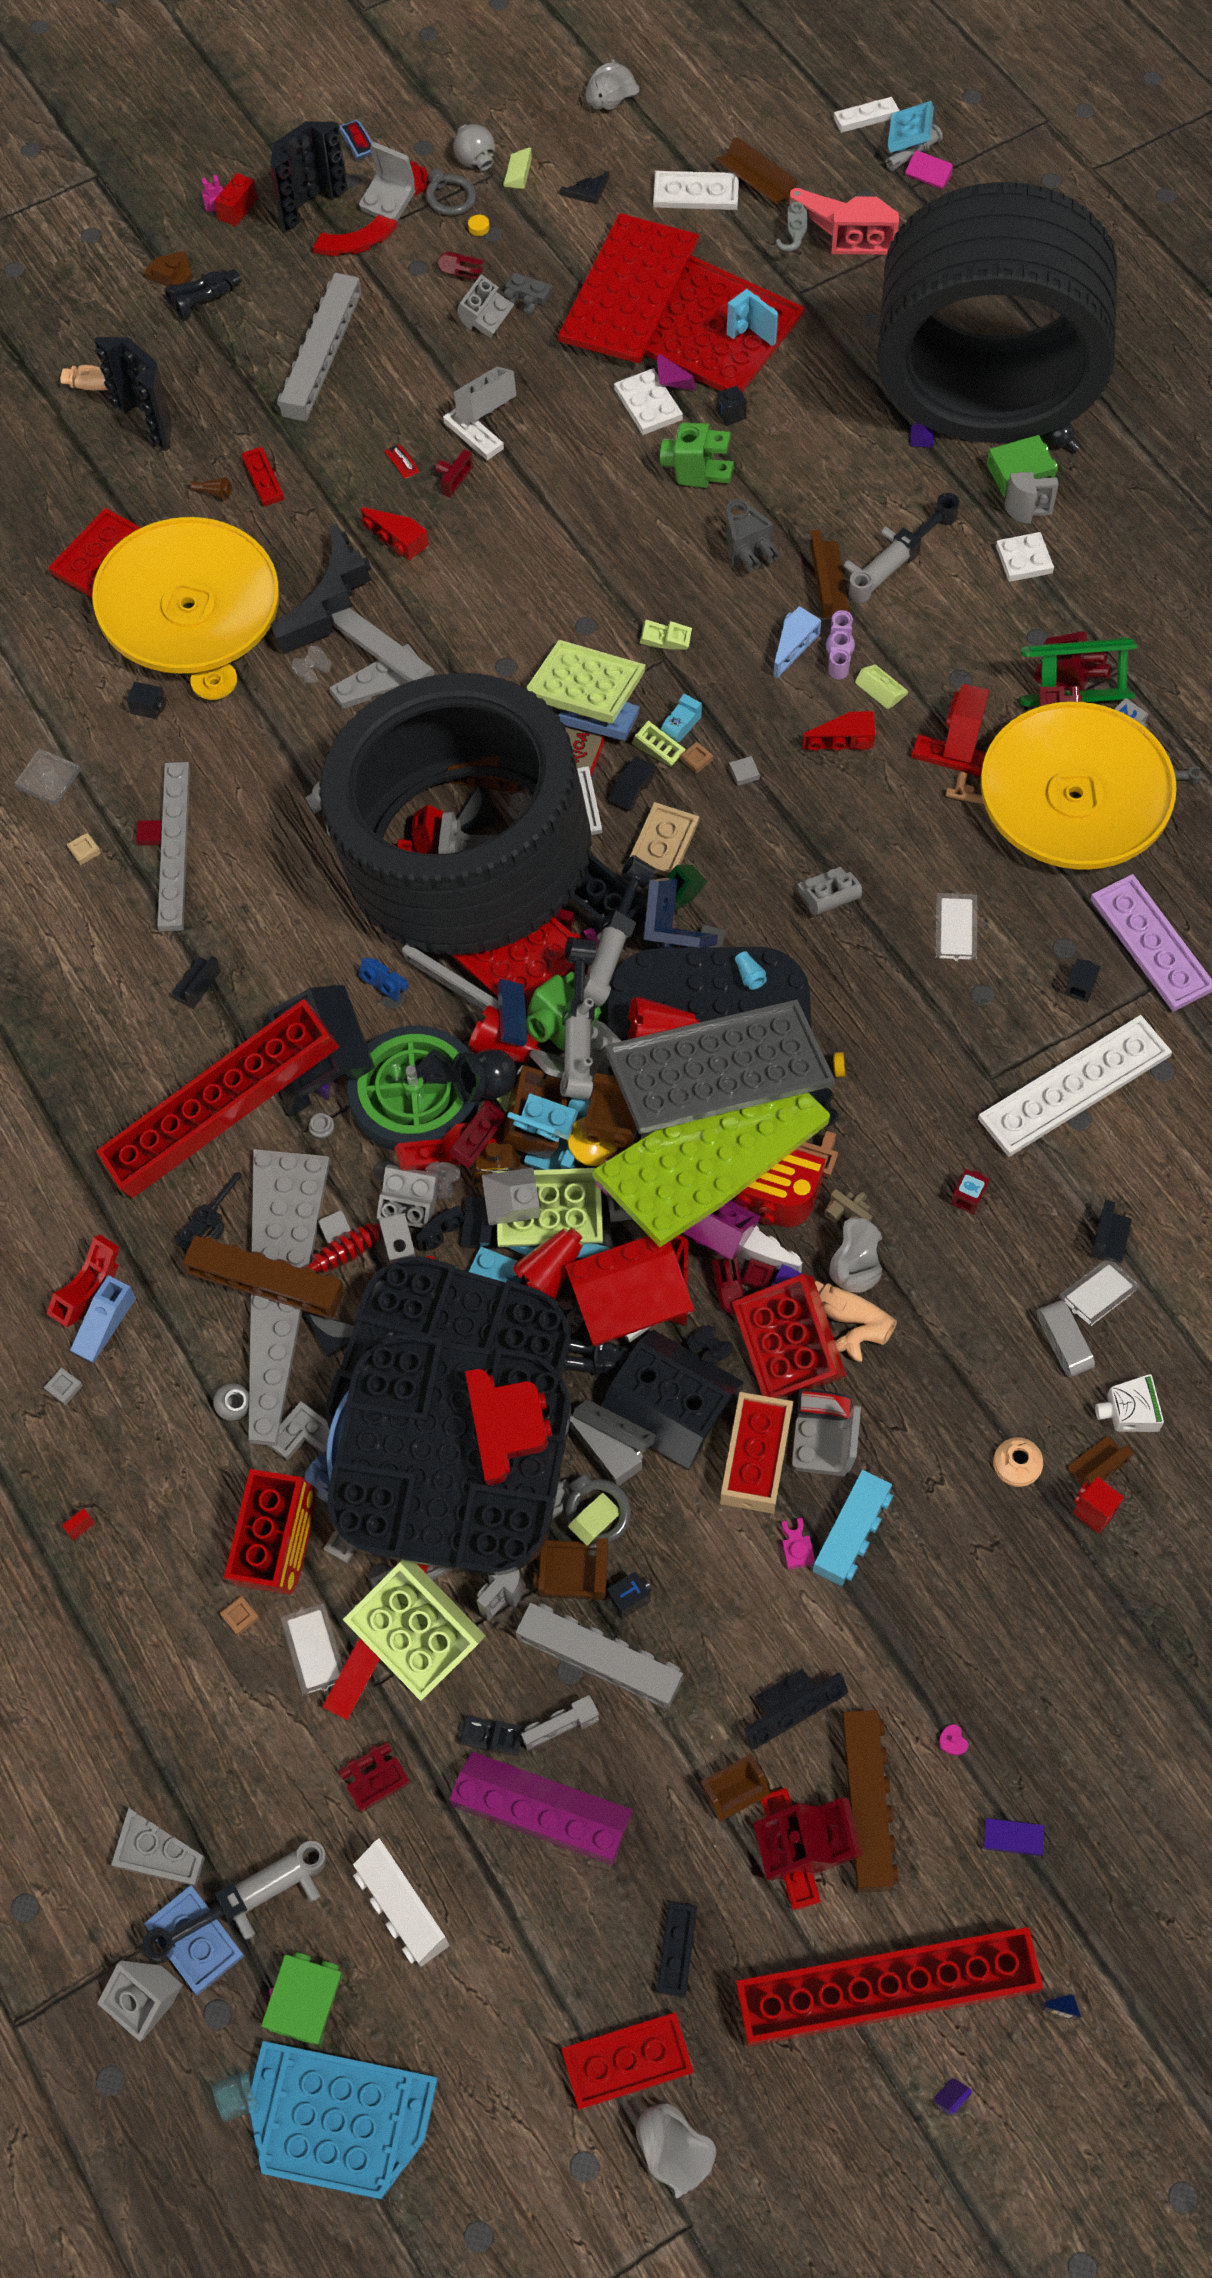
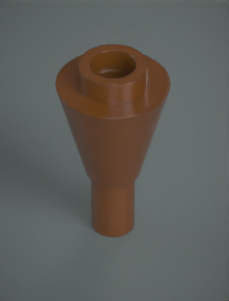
[190,477,232,500]

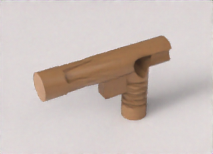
[946,772,984,805]

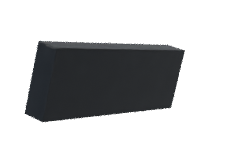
[657,1902,698,1998]

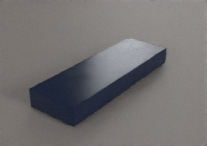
[497,978,528,1047]

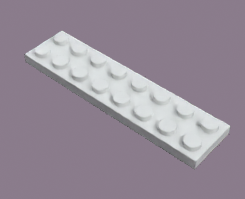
[978,1015,1172,1157]

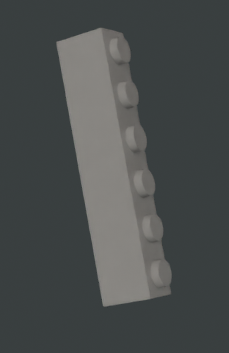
[516,1603,683,1711]

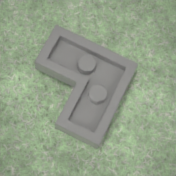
[267,1401,330,1461]

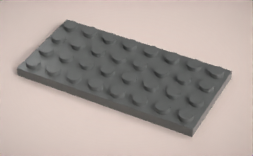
[605,1000,835,1134]

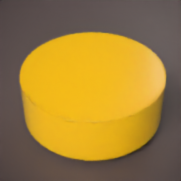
[468,215,490,236]
[833,1052,845,1078]

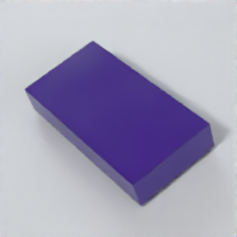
[983,1818,1044,1856]

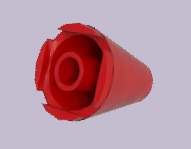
[628,997,700,1040]
[468,1005,541,1064]
[512,1227,583,1300]

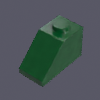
[667,865,707,912]

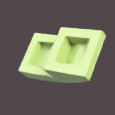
[640,620,692,650]

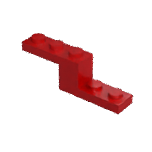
[394,1120,505,1171]

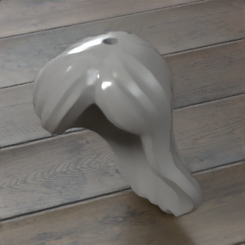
[585,59,639,110]
[829,1218,882,1293]
[636,2103,717,2198]

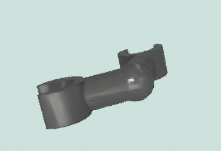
[1166,751,1202,784]

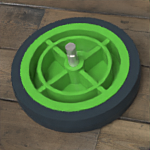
[347,1026,480,1151]

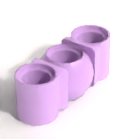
[826,610,855,679]

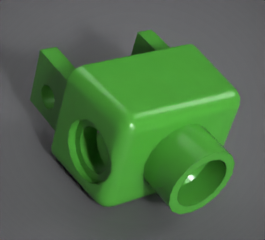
[660,423,734,488]
[526,971,608,1051]

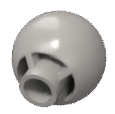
[453,124,495,171]

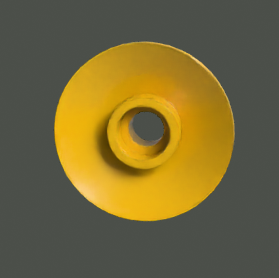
[190,664,237,700]
[567,1117,618,1166]

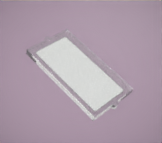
[936,892,977,961]
[1059,1260,1141,1326]
[280,1603,344,1695]

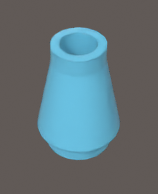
[735,951,767,990]

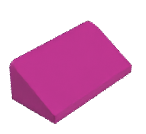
[905,150,953,190]

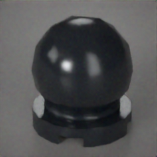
[452,1048,517,1103]

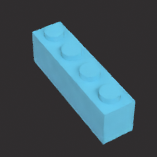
[813,1470,894,1587]

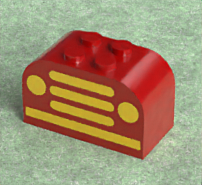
[731,1149,826,1228]
[224,1469,316,1595]

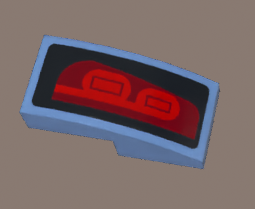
[339,119,372,161]

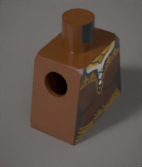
[472,1143,521,1187]

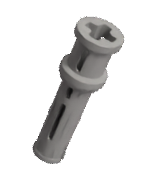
[886,124,943,171]

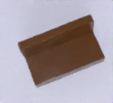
[1068,1436,1134,1486]

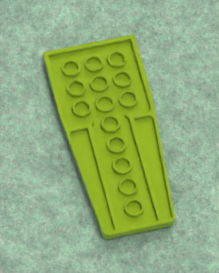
[593,1093,830,1247]

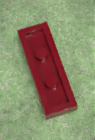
[448,1100,507,1168]

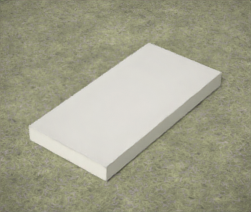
[653,171,739,210]

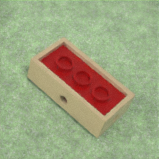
[720,1392,793,1514]

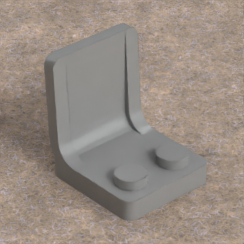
[359,142,416,221]
[438,812,498,854]
[529,1020,621,1079]
[792,1405,861,1476]

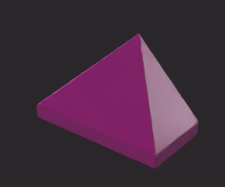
[657,354,696,391]

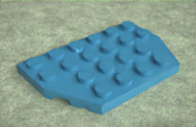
[247,2041,438,2200]

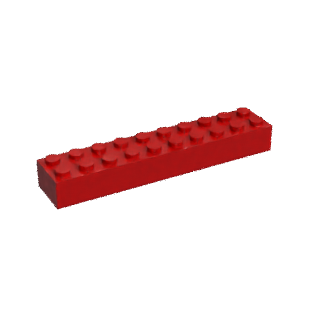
[96,999,340,1198]
[736,1927,1044,2047]

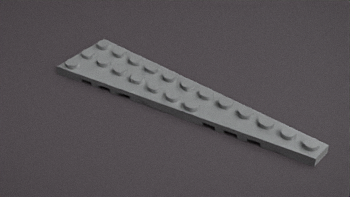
[249,1149,330,1446]

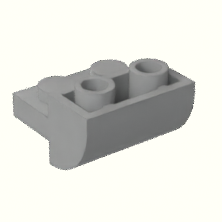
[458,275,514,338]
[1005,472,1059,523]
[797,867,862,916]
[377,1164,438,1228]
[477,1570,522,1622]

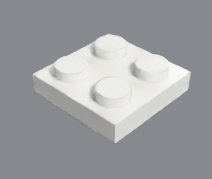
[996,532,1054,582]

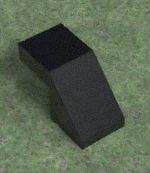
[609,756,657,810]

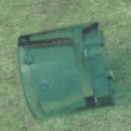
[212,2070,260,2123]

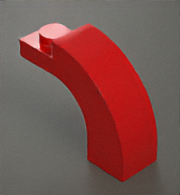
[46,1234,120,1327]

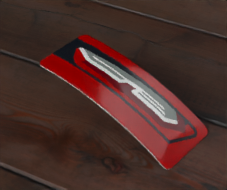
[384,444,419,479]

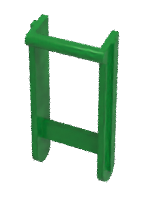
[1020,637,1137,706]

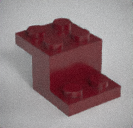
[753,1797,863,1881]

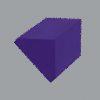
[911,422,933,447]

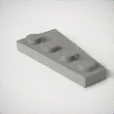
[329,644,420,709]

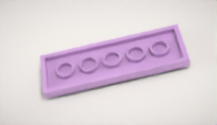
[1090,874,1212,1012]

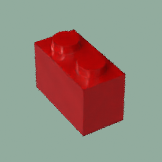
[214,173,258,227]
[1073,1476,1125,1534]

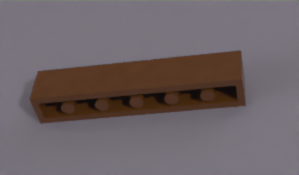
[182,1236,344,1320]
[842,1710,898,1893]

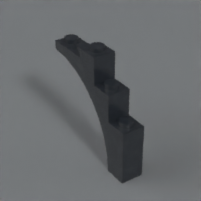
[270,524,372,654]

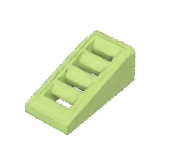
[632,721,686,767]

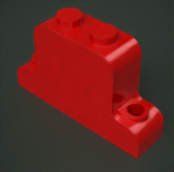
[465,1369,553,1486]

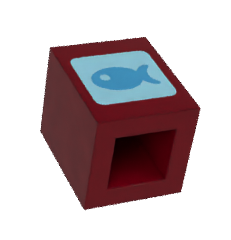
[951,1169,990,1215]

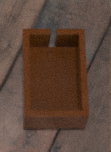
[500,1065,568,1159]

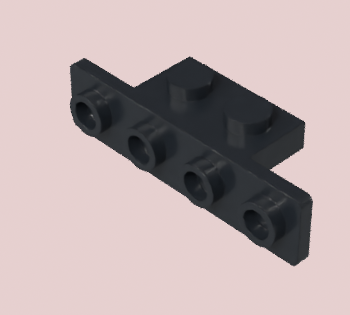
[744,1669,848,1750]

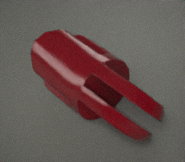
[438,252,484,280]
[711,1256,744,1314]

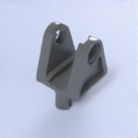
[725,499,781,572]

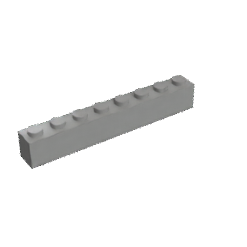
[277,273,361,422]

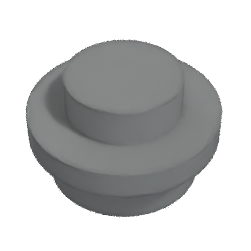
[309,1113,334,1138]

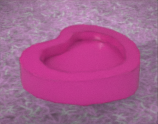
[939,1724,968,1756]

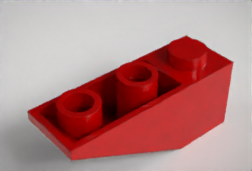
[360,507,429,561]
[802,711,875,751]
[411,804,444,854]

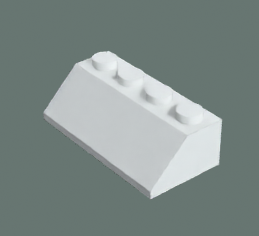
[353,1838,450,1967]

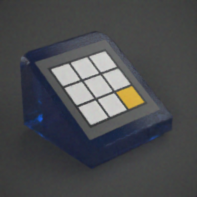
[1042,1994,1081,2020]

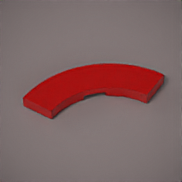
[313,215,398,256]

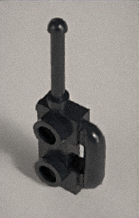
[174,1172,242,1251]

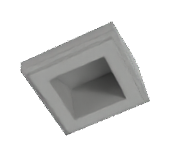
[318,1211,351,1243]

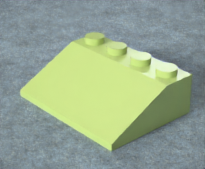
[496,1168,603,1247]
[343,1561,486,1701]

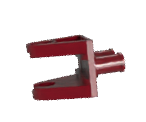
[1034,631,1112,691]

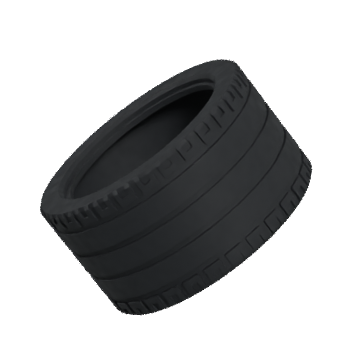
[877,182,1117,442]
[319,672,592,955]

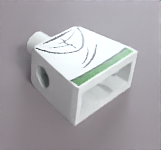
[1095,1375,1164,1432]

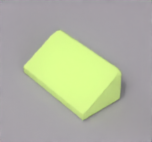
[504,148,532,189]
[855,664,908,709]

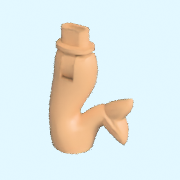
[61,365,107,391]
[815,1281,897,1362]

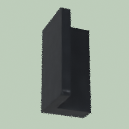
[172,956,221,1009]
[461,1196,495,1250]
[1091,1199,1132,1263]

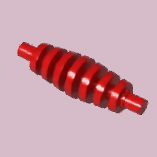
[305,1222,382,1274]

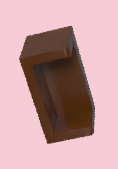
[700,1754,770,1822]

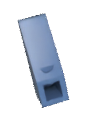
[70,1275,136,1363]

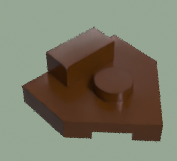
[144,251,193,286]

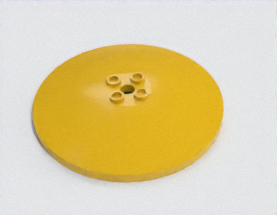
[93,517,279,673]
[981,702,1176,870]

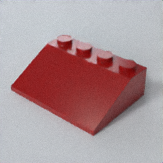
[565,1236,694,1347]
[732,1274,847,1399]

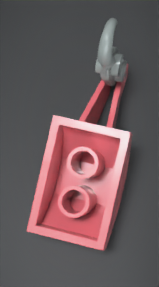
[776,188,899,255]

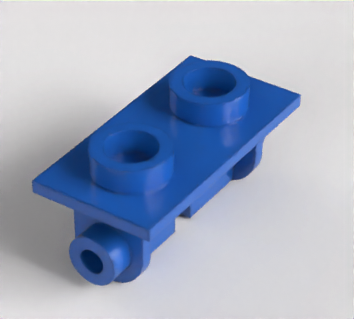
[358,957,409,1002]

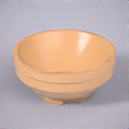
[993,1437,1043,1487]

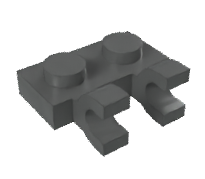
[504,272,553,315]

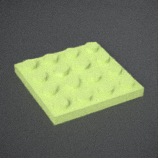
[526,640,646,724]

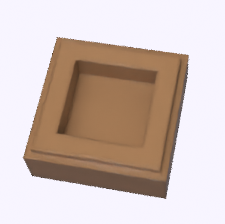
[680,742,713,774]
[220,1596,260,1636]

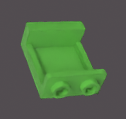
[987,435,1058,497]
[261,1952,344,2047]

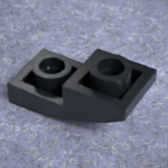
[416,1205,464,1252]

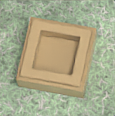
[67,832,101,865]

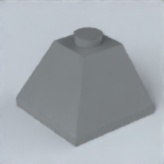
[482,1168,541,1225]
[97,1961,183,2042]

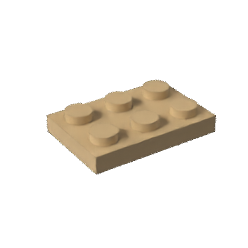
[630,802,699,877]

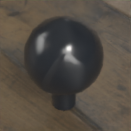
[1047,423,1081,453]

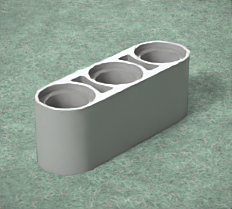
[1037,1300,1095,1378]

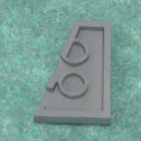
[111,1808,205,1887]

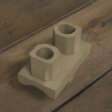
[824,1189,873,1222]

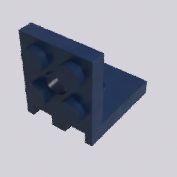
[644,878,718,948]

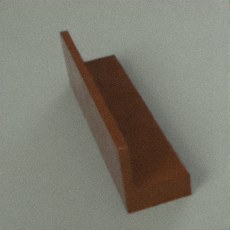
[716,137,798,203]
[810,530,850,618]

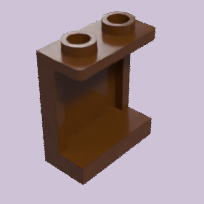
[581,1073,637,1147]
[534,1538,609,1600]

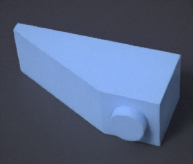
[774,606,821,678]

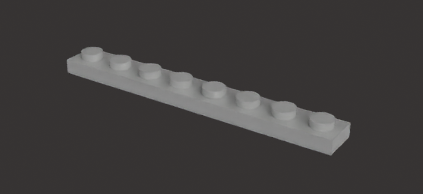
[158,762,190,931]

